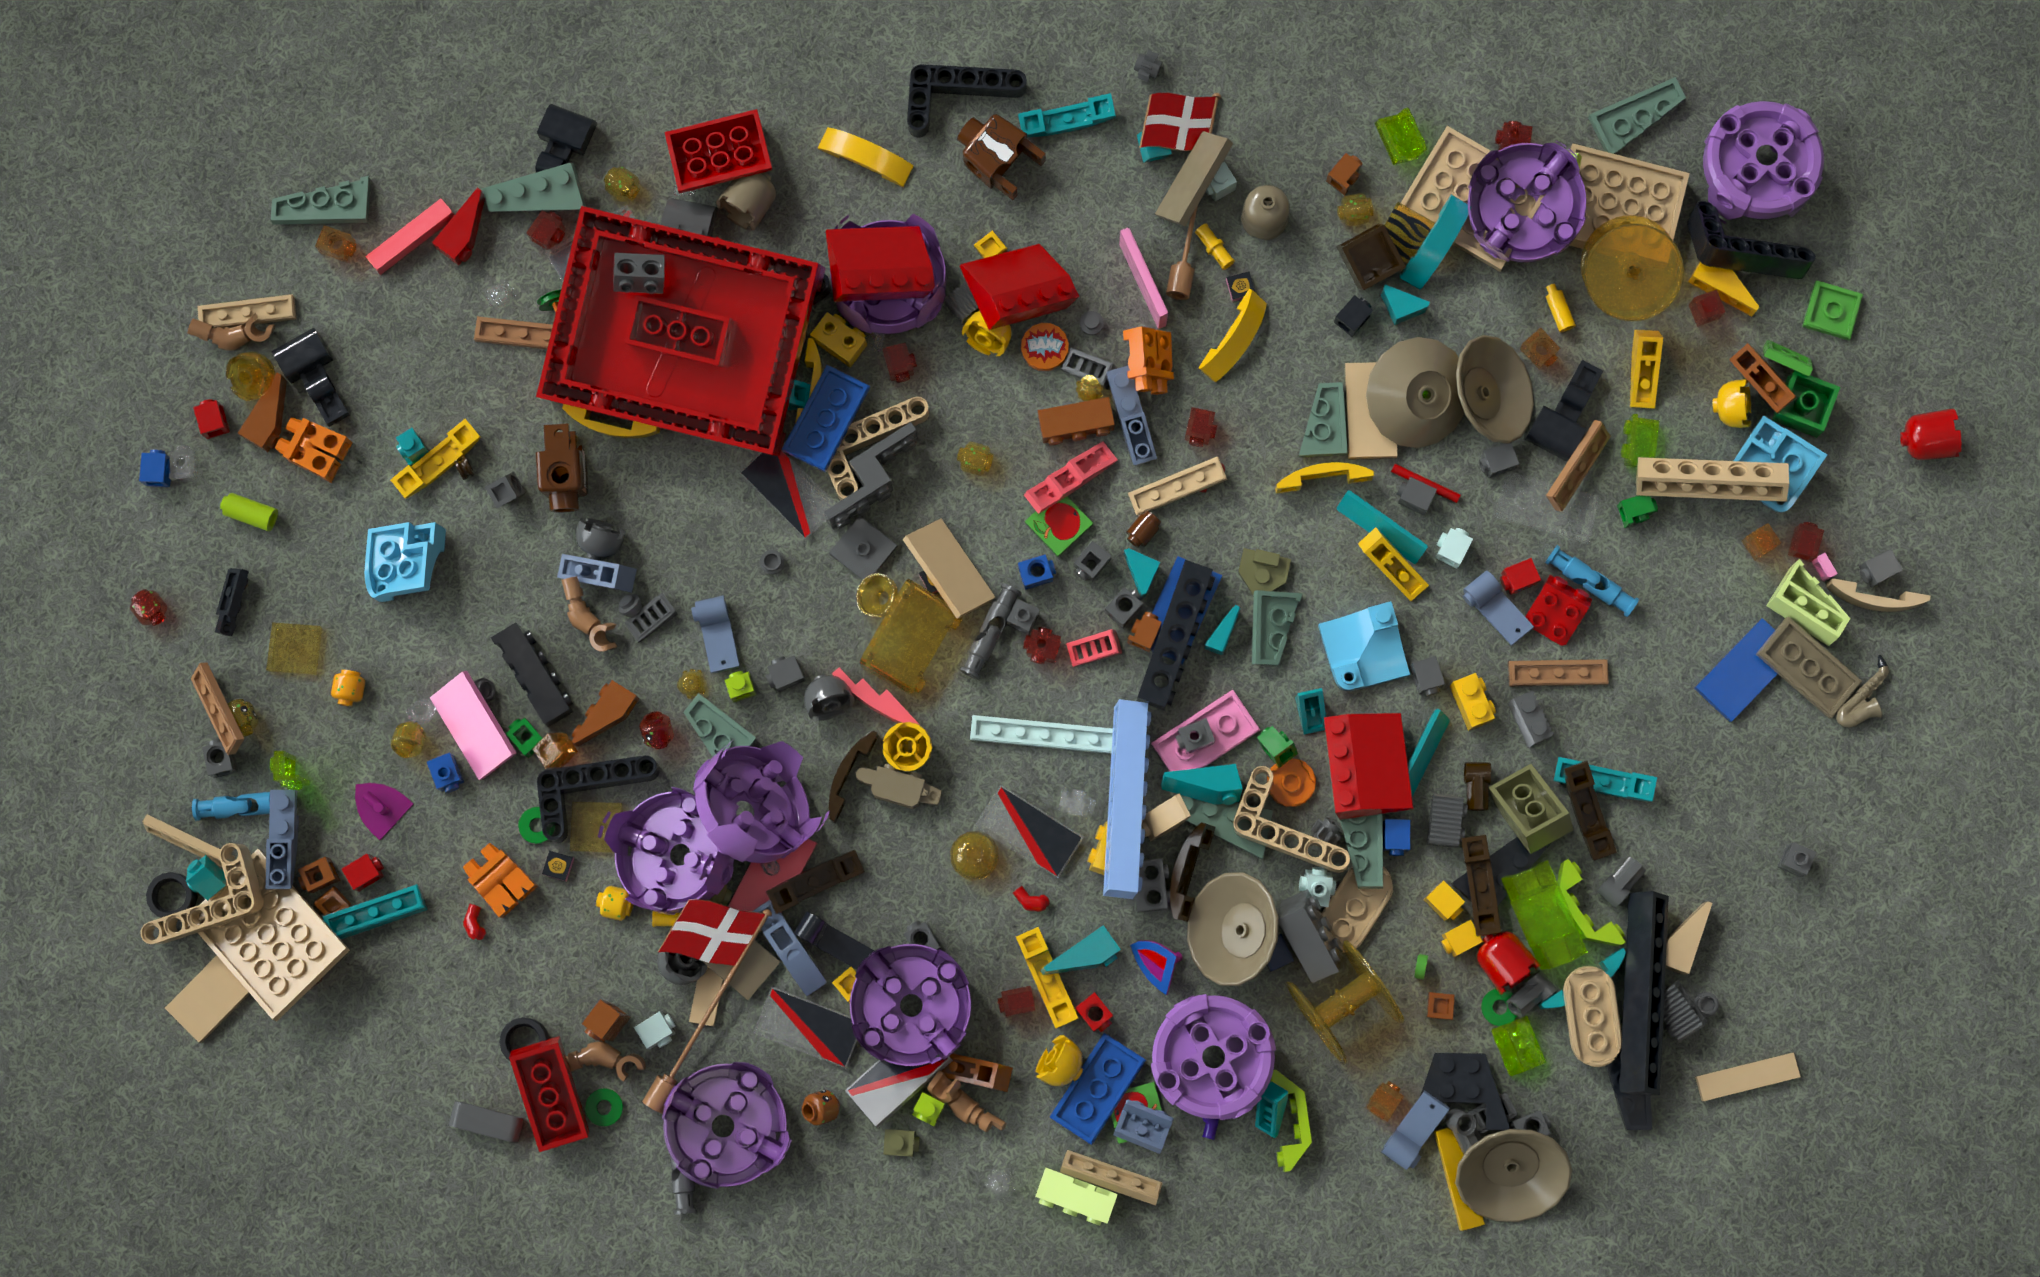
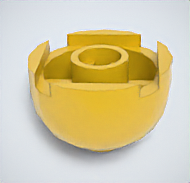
[962,311,1011,356]
[1713,379,1751,428]
[883,722,932,771]
[1036,1035,1083,1086]

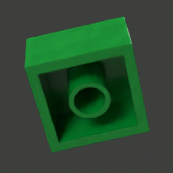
[1771,370,1841,438]

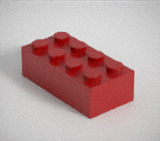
[509,1036,589,1152]

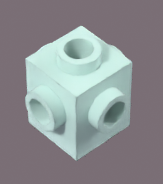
[1299,867,1336,907]

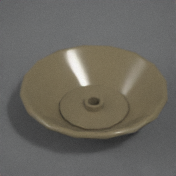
[1456,335,1534,444]
[1366,337,1465,448]
[1187,872,1279,986]
[1455,1129,1572,1222]

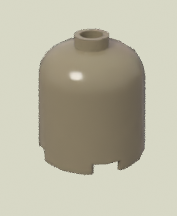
[716,172,776,231]
[1241,185,1290,240]

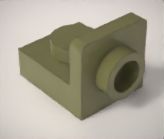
[883,1129,920,1157]

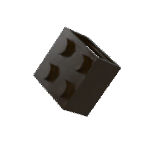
[1336,223,1406,290]

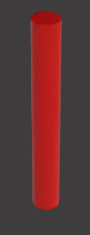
[1391,464,1461,503]

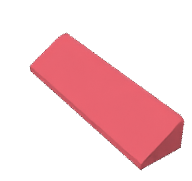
[365,199,454,275]

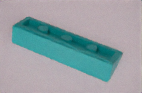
[1337,490,1428,564]
[1408,708,1450,797]
[323,884,428,939]

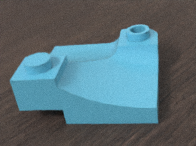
[1733,416,1827,512]
[364,522,446,602]
[1318,601,1410,691]

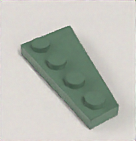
[1588,77,1686,154]
[482,162,586,212]
[271,176,370,225]
[1332,790,1383,889]
[1175,793,1273,859]

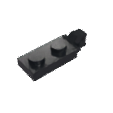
[215,568,249,636]

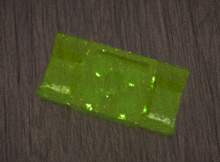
[1501,860,1588,970]

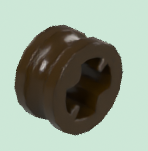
[454,456,475,480]

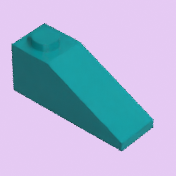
[1161,764,1243,805]
[1040,925,1121,975]

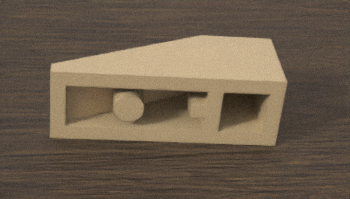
[1141,793,1191,841]
[1666,901,1712,975]

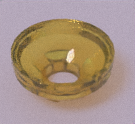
[856,573,898,618]

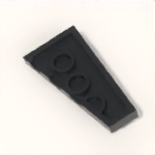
[1451,837,1551,905]
[1606,1029,1652,1130]

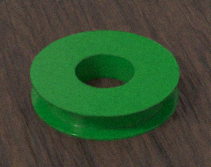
[537,289,561,311]
[518,807,555,844]
[1481,989,1517,1026]
[585,1088,623,1126]

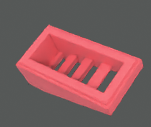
[1066,629,1122,667]

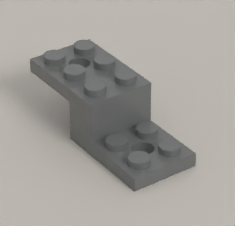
[824,422,918,529]

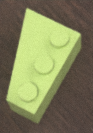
[1766,559,1851,646]
[1035,1168,1118,1226]

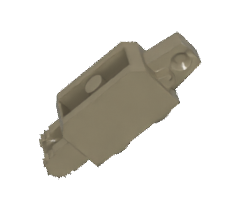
[855,764,942,809]

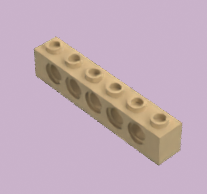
[1636,457,1789,502]

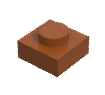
[314,886,351,915]
[1427,992,1455,1020]

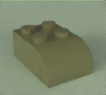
[1488,764,1573,854]

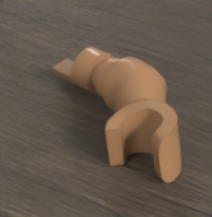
[187,313,275,351]
[562,576,617,651]
[566,1041,646,1081]
[927,1070,1007,1132]

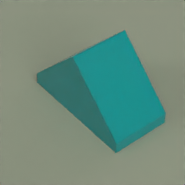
[1381,285,1430,325]
[1124,548,1160,599]
[1295,688,1326,735]

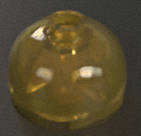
[226,352,276,401]
[950,831,999,881]

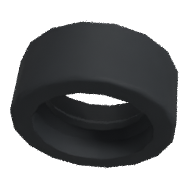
[146,872,198,918]
[499,1017,549,1061]

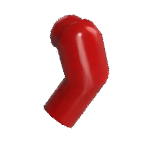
[1013,886,1050,912]
[463,904,486,940]

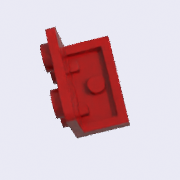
[1525,575,1592,646]

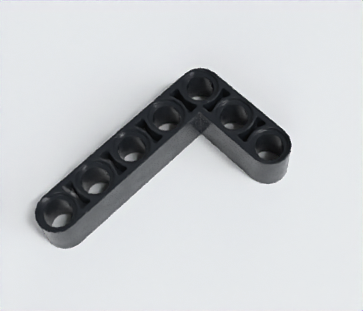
[907,64,1027,138]
[1687,201,1816,279]
[537,755,660,843]
[794,911,875,970]

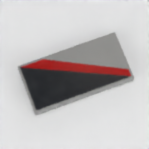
[845,1054,953,1128]

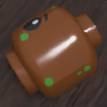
[802,1090,840,1125]

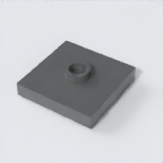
[829,516,898,584]

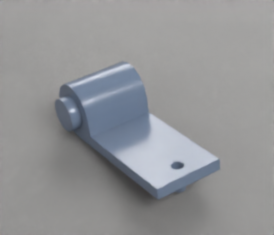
[1463,571,1534,646]
[691,595,740,674]
[1381,1090,1450,1170]

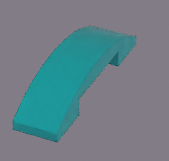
[1018,93,1116,137]
[1400,194,1472,290]
[1554,757,1657,802]
[1538,948,1626,1009]

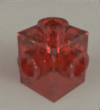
[1495,121,1533,151]
[1023,627,1061,664]

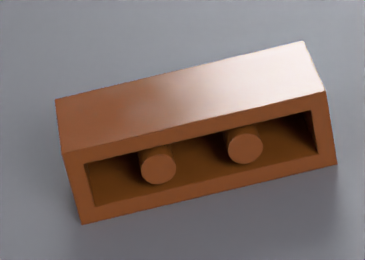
[1038,397,1115,445]
[582,999,631,1042]

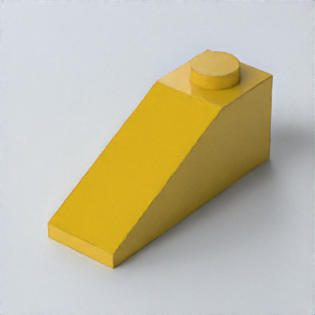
[1688,262,1759,317]
[1630,330,1663,408]
[1358,527,1429,601]

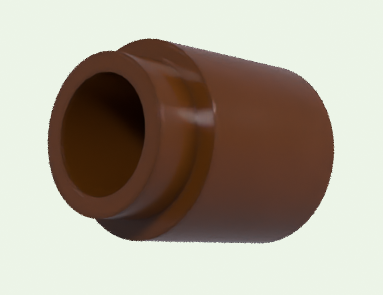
[1126,511,1161,548]

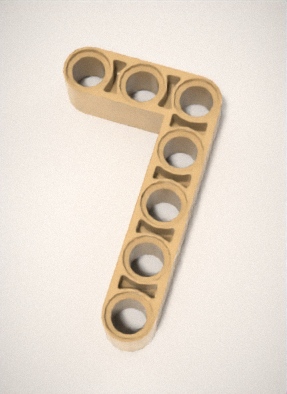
[827,397,929,501]
[1233,766,1350,873]
[141,843,264,944]

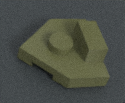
[1238,548,1291,597]

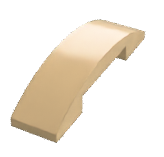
[1826,579,1930,612]

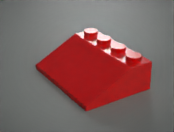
[664,109,772,194]
[826,226,935,302]
[959,244,1079,330]
[1324,713,1414,820]

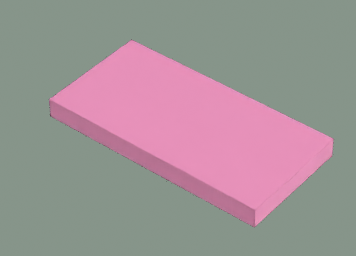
[1119,228,1168,329]
[430,671,516,780]
[1151,690,1260,771]

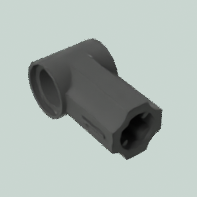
[1596,857,1646,908]
[1506,970,1557,1018]
[1445,1109,1481,1155]

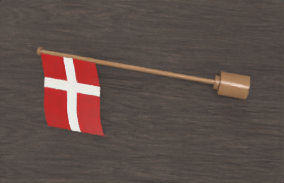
[1139,93,1221,300]
[642,899,772,1114]

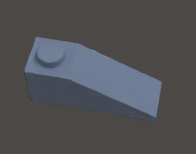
[557,554,637,593]

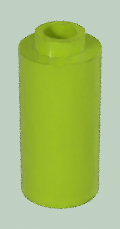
[220,493,278,532]

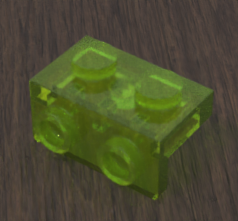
[1375,108,1427,165]
[1621,414,1660,467]
[270,751,310,790]
[1491,1016,1546,1076]

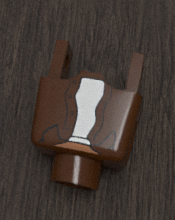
[957,114,1046,200]
[536,423,588,513]

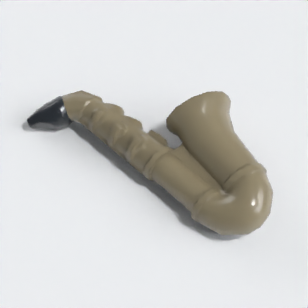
[1836,655,1889,728]

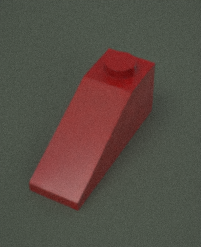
[432,187,485,266]

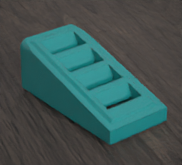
[1204,605,1241,656]
[1255,1081,1288,1138]

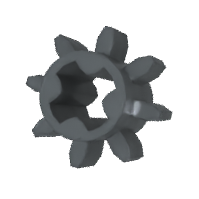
[1134,50,1162,82]
[1311,817,1342,845]

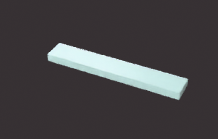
[970,715,1113,754]

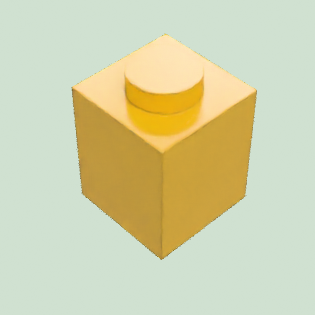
[1424,881,1465,921]
[1441,920,1483,957]

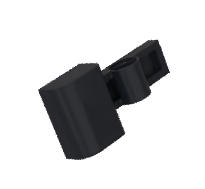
[535,104,597,173]
[272,328,350,427]
[1525,360,1603,462]

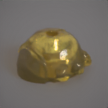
[1075,375,1103,401]
[677,669,705,699]

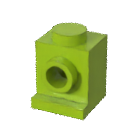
[724,671,757,703]
[912,1092,946,1126]

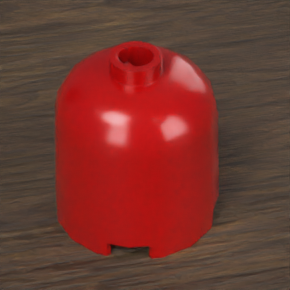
[1900,408,1962,460]
[1477,931,1541,995]

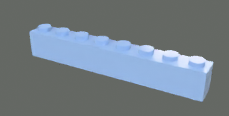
[1103,699,1151,899]

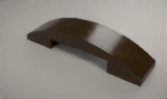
[829,731,879,824]
[1563,760,1617,861]
[1170,822,1216,922]
[1461,835,1502,937]
[766,849,865,914]

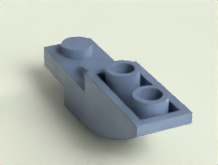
[1106,365,1157,465]
[265,790,299,889]
[752,900,827,996]

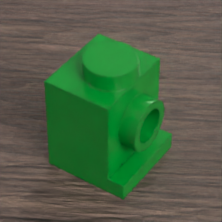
[1617,495,1658,528]
[506,717,547,758]
[1257,726,1298,768]

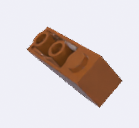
[571,680,639,747]

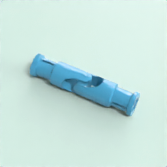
[1545,545,1639,617]
[192,792,270,821]

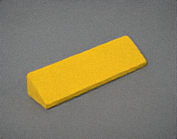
[1434,1128,1485,1231]

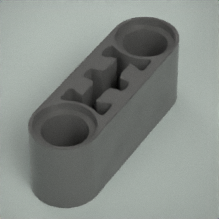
[448,1101,525,1143]

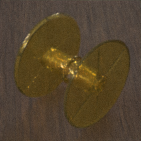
[1580,215,1684,321]
[1285,940,1405,1065]

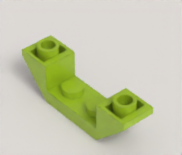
[1554,859,1625,946]
[1270,1070,1312,1172]

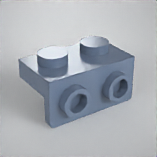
[1113,1100,1174,1154]

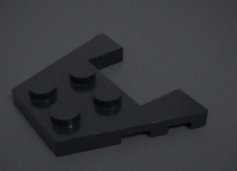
[1420,1053,1510,1131]

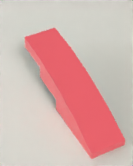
[1024,441,1118,514]
[832,667,920,725]

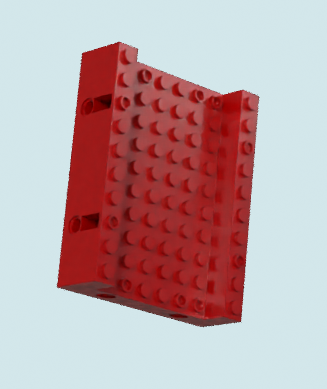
[536,206,826,456]

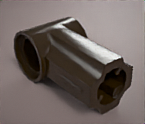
[1464,762,1491,811]

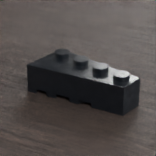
[491,622,573,727]

